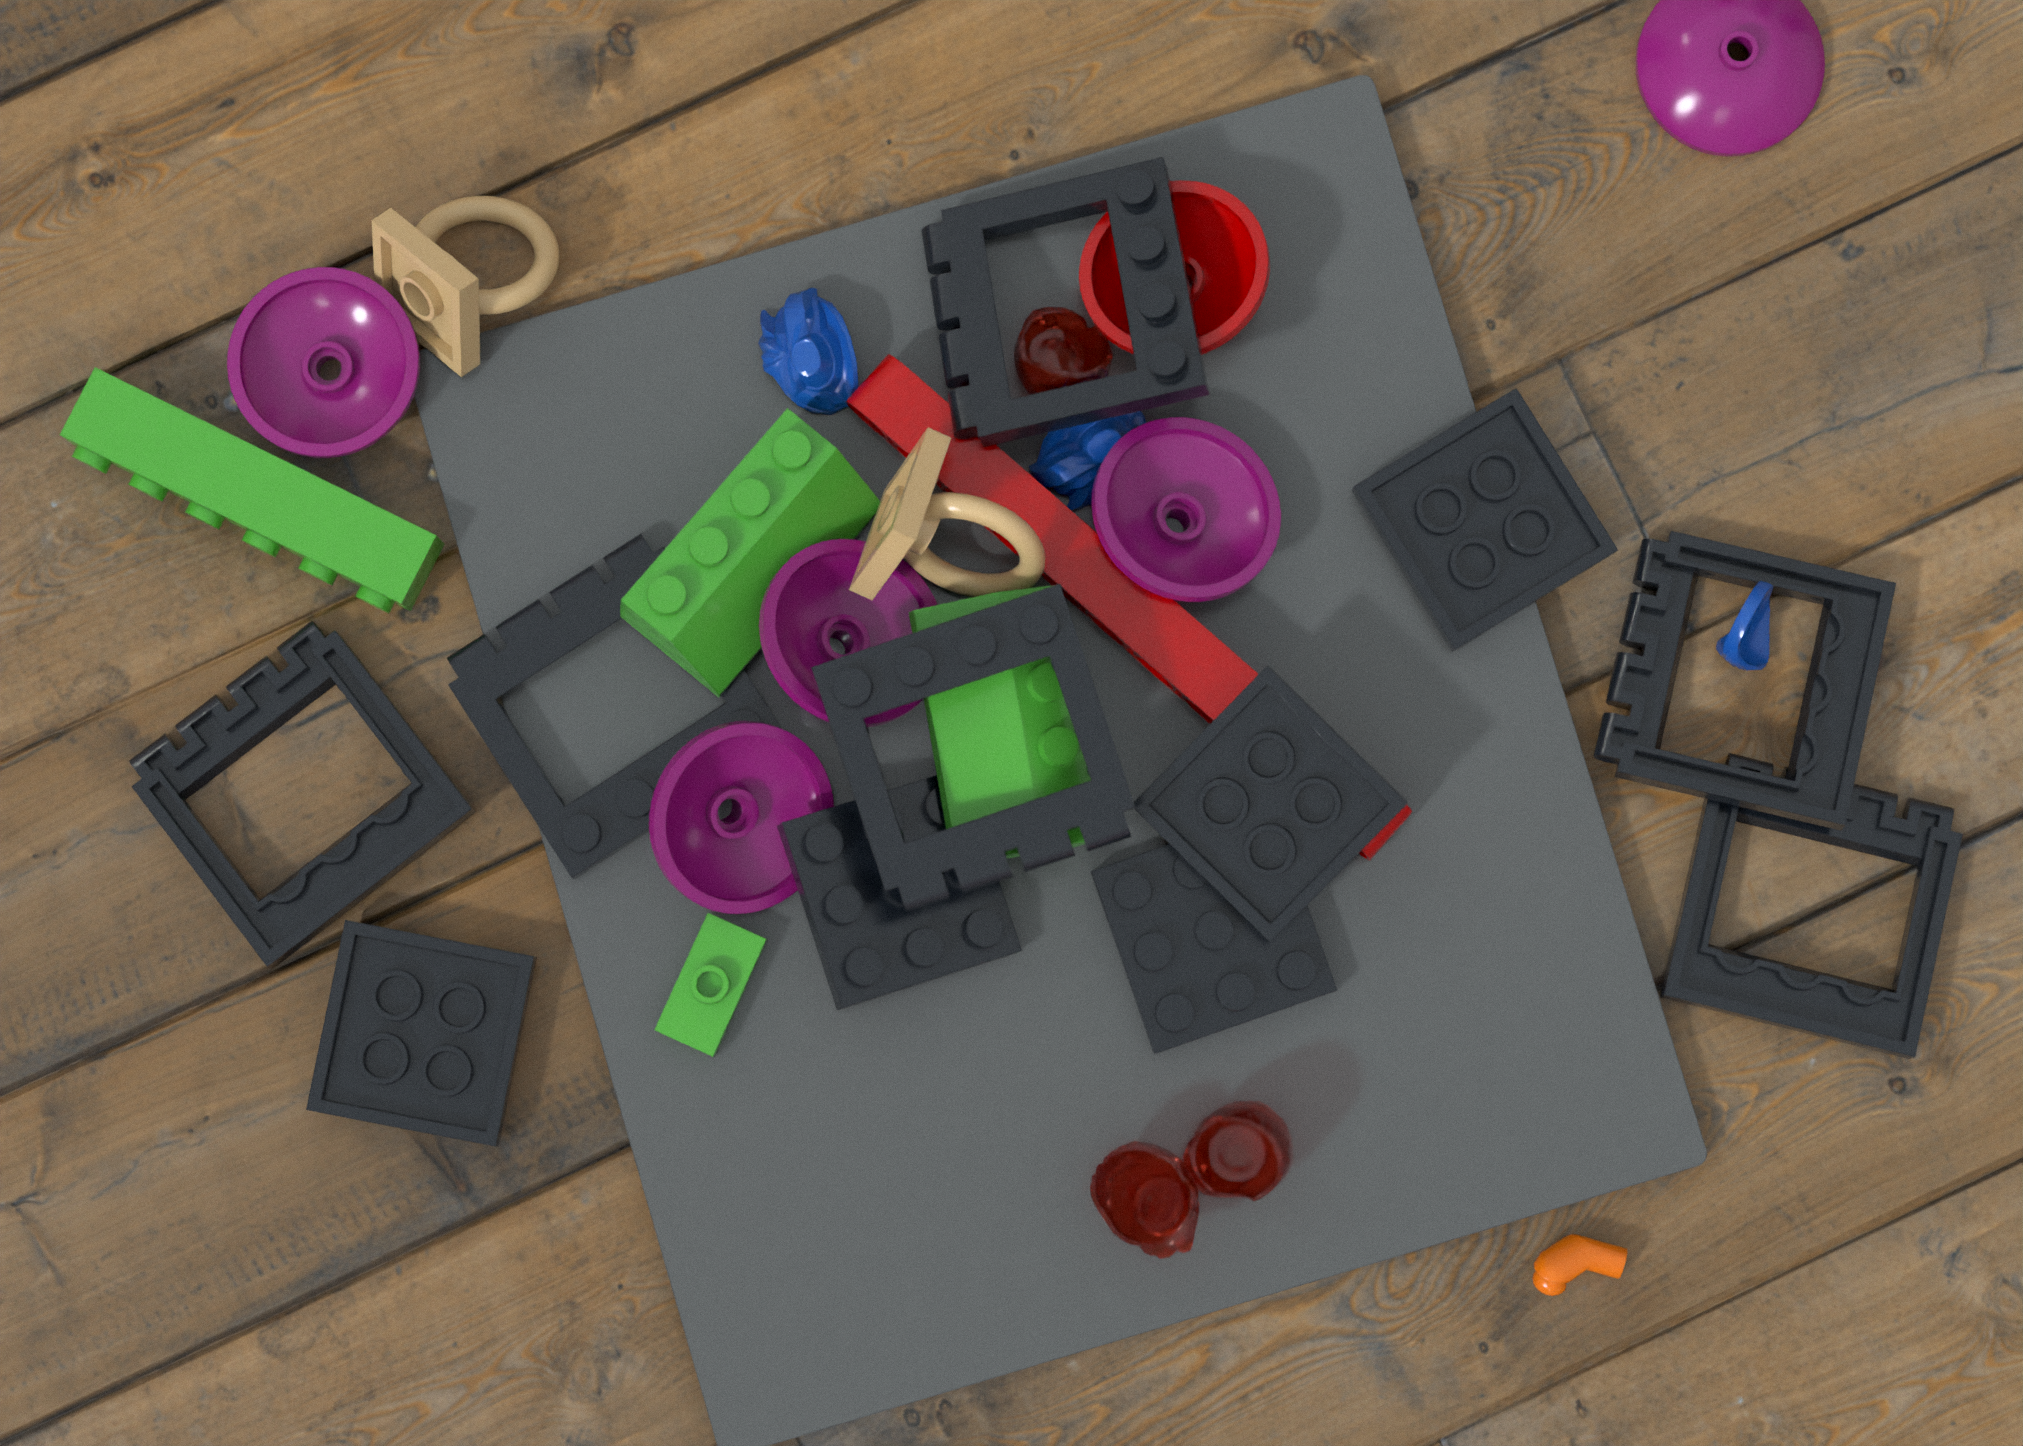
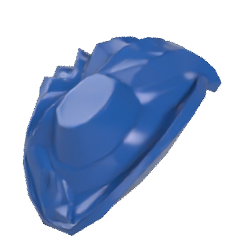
[758,288,858,415]
[1028,411,1146,512]

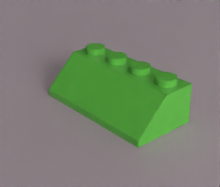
[620,408,880,698]
[909,585,1091,858]

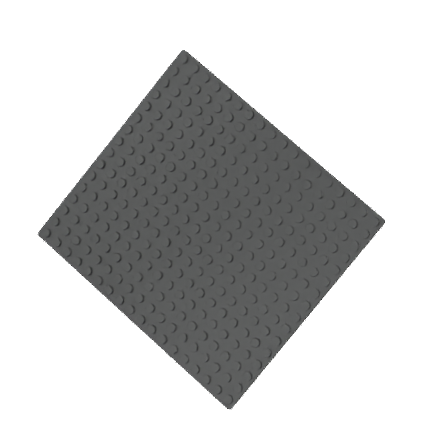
[414,75,1707,1446]

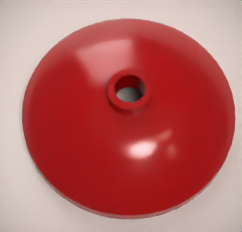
[1079,180,1270,354]

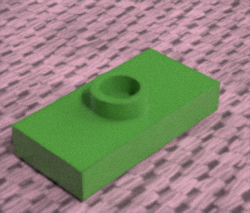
[654,913,767,1057]

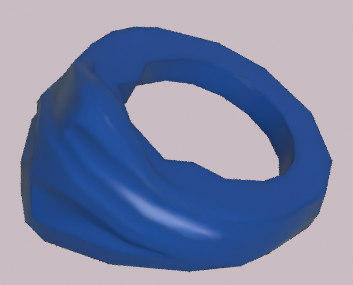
[1716,581,1774,670]

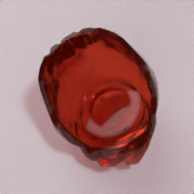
[1014,307,1113,395]
[1183,1101,1294,1201]
[1090,1141,1200,1259]

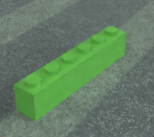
[60,367,445,613]

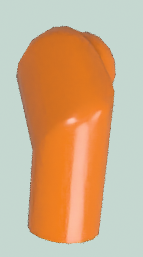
[1532,1234,1627,1296]

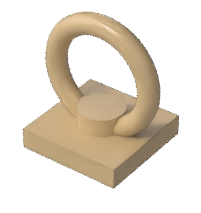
[371,196,560,377]
[849,427,1045,600]

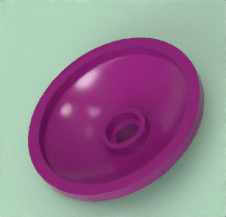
[1635,0,1825,157]
[227,267,420,458]
[1091,417,1281,602]
[759,539,938,727]
[649,721,834,914]

